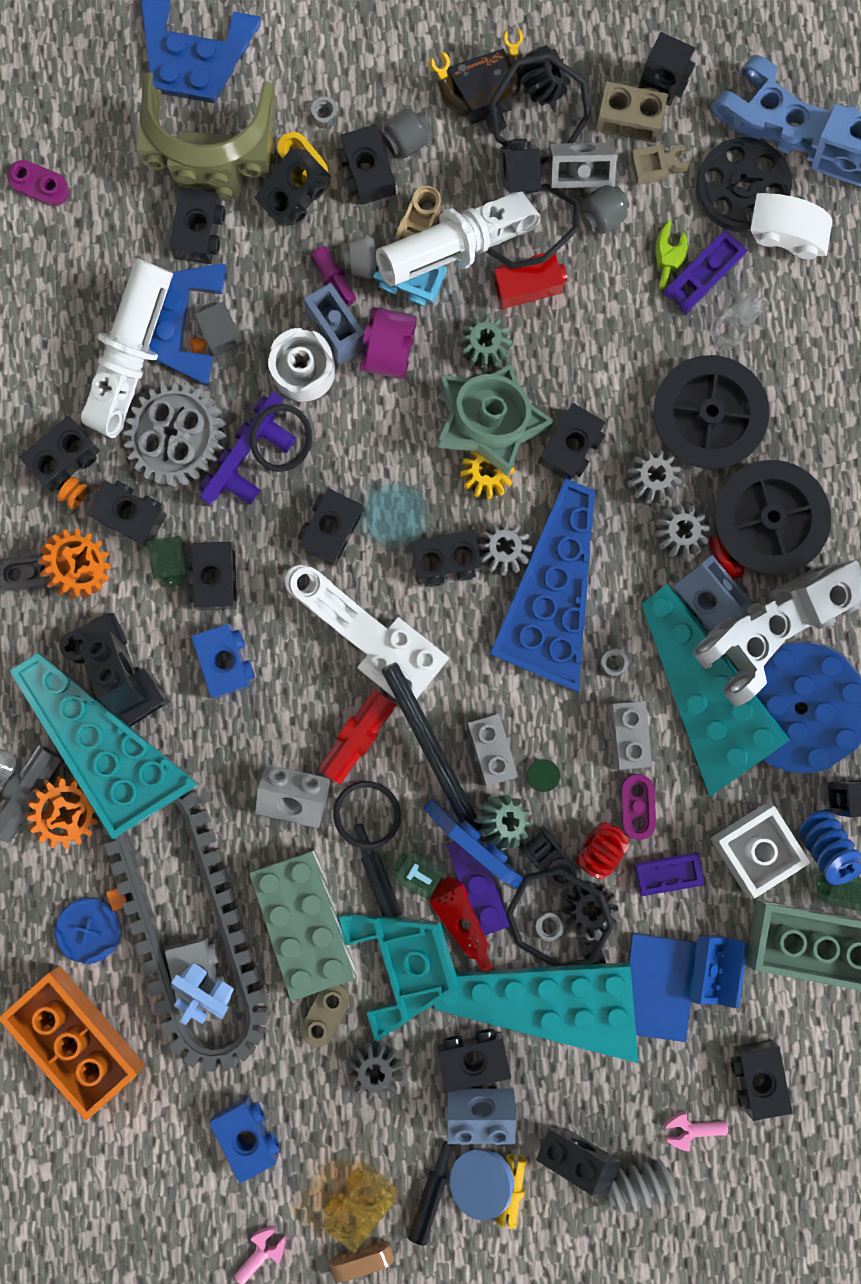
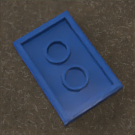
[628,932,697,1042]

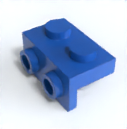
[689,935,748,1008]

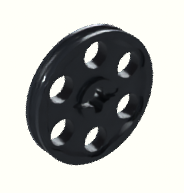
[696,137,792,232]

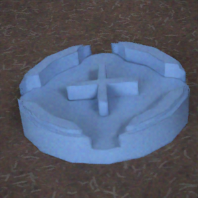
[450,1148,514,1221]

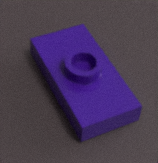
[633,852,705,897]

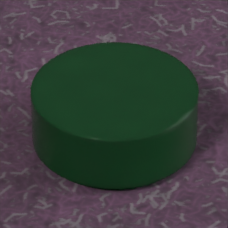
[527,759,560,792]

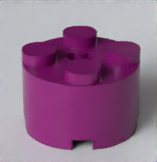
[360,307,417,379]

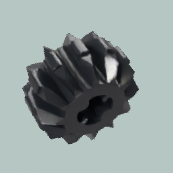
[518,45,570,106]
[562,881,619,938]

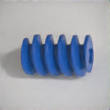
[799,809,861,885]

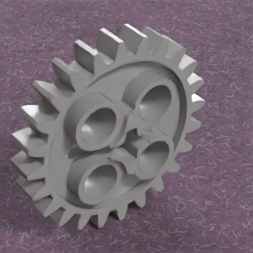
[123,382,226,487]

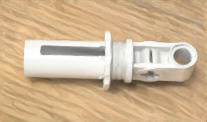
[376,191,540,287]
[81,258,173,438]

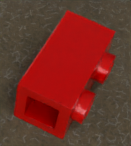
[493,253,567,310]

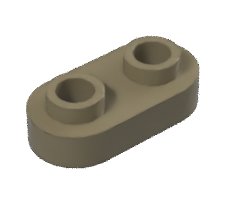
[301,984,350,1047]

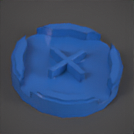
[54,897,122,964]

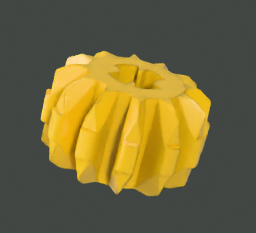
[460,451,515,500]

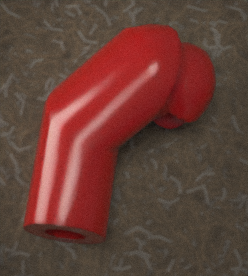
[709,535,744,580]

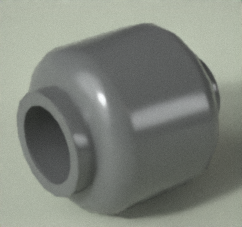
[381,108,430,158]
[581,185,629,234]

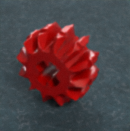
[576,822,629,880]

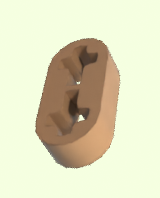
[329,1241,394,1282]

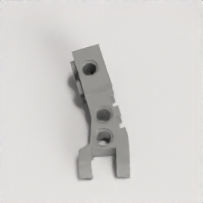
[693,560,861,706]

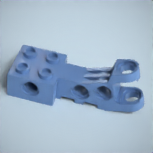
[711,55,861,187]

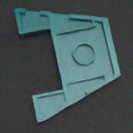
[338,913,460,1041]

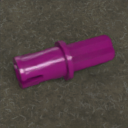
[310,246,356,307]

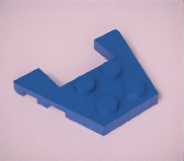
[141,0,261,103]
[127,263,227,386]
[423,799,524,889]

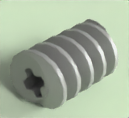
[606,1159,677,1215]

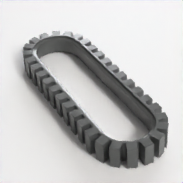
[103,792,268,1072]

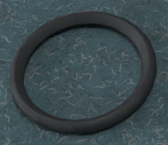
[250,404,312,472]
[333,781,401,849]

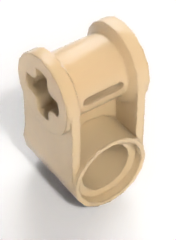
[395,186,441,242]

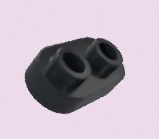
[0,554,55,591]

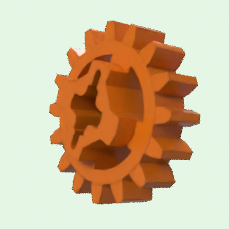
[37,528,111,600]
[25,776,99,849]

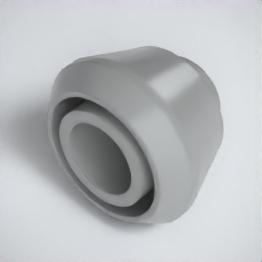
[343,235,377,280]

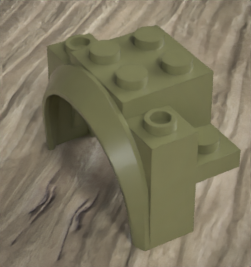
[136,72,277,200]

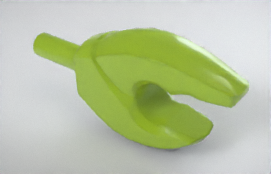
[655,220,688,290]

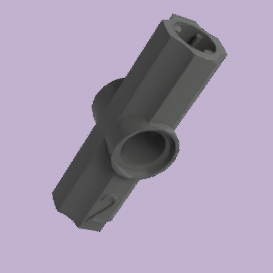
[0,745,64,843]

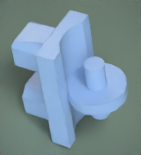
[171,963,234,1026]

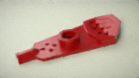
[430,876,493,973]

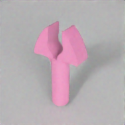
[664,1111,728,1151]
[234,1226,286,1284]

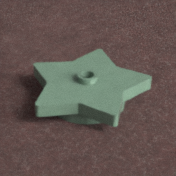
[437,365,553,475]

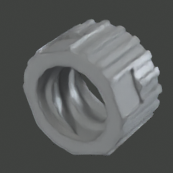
[310,96,339,129]
[599,648,629,677]
[534,911,564,942]

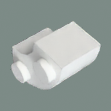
[751,193,832,260]

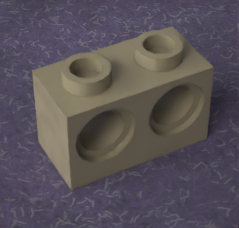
[595,81,668,143]

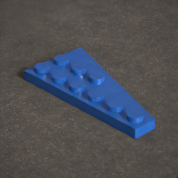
[489,478,595,693]

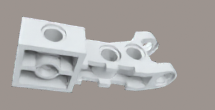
[283,565,449,700]

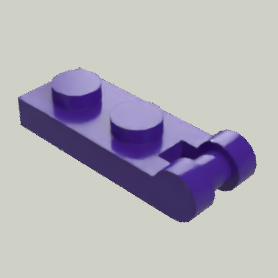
[663,229,748,316]

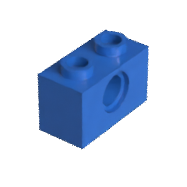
[191,624,255,699]
[209,1095,280,1184]

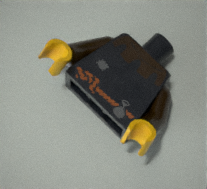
[427,28,523,133]

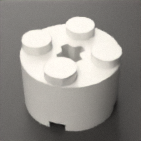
[268,328,335,402]

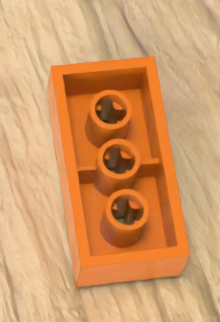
[0,966,146,1121]

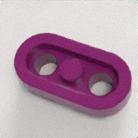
[7,160,69,206]
[620,774,656,840]

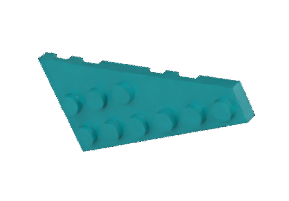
[641,584,790,797]
[10,653,200,839]
[434,962,639,1064]

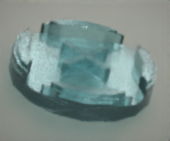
[365,484,429,548]

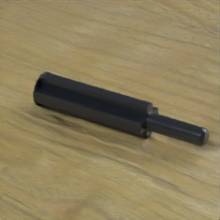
[354,823,402,918]
[408,1141,453,1246]

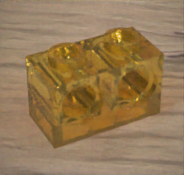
[323,1163,398,1253]

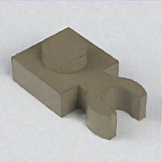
[630,144,689,185]

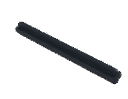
[382,662,482,831]

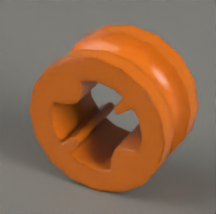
[57,477,89,509]

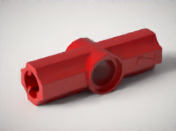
[318,689,396,785]

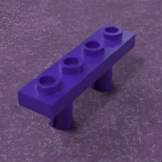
[199,391,297,506]

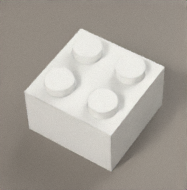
[710,804,810,898]

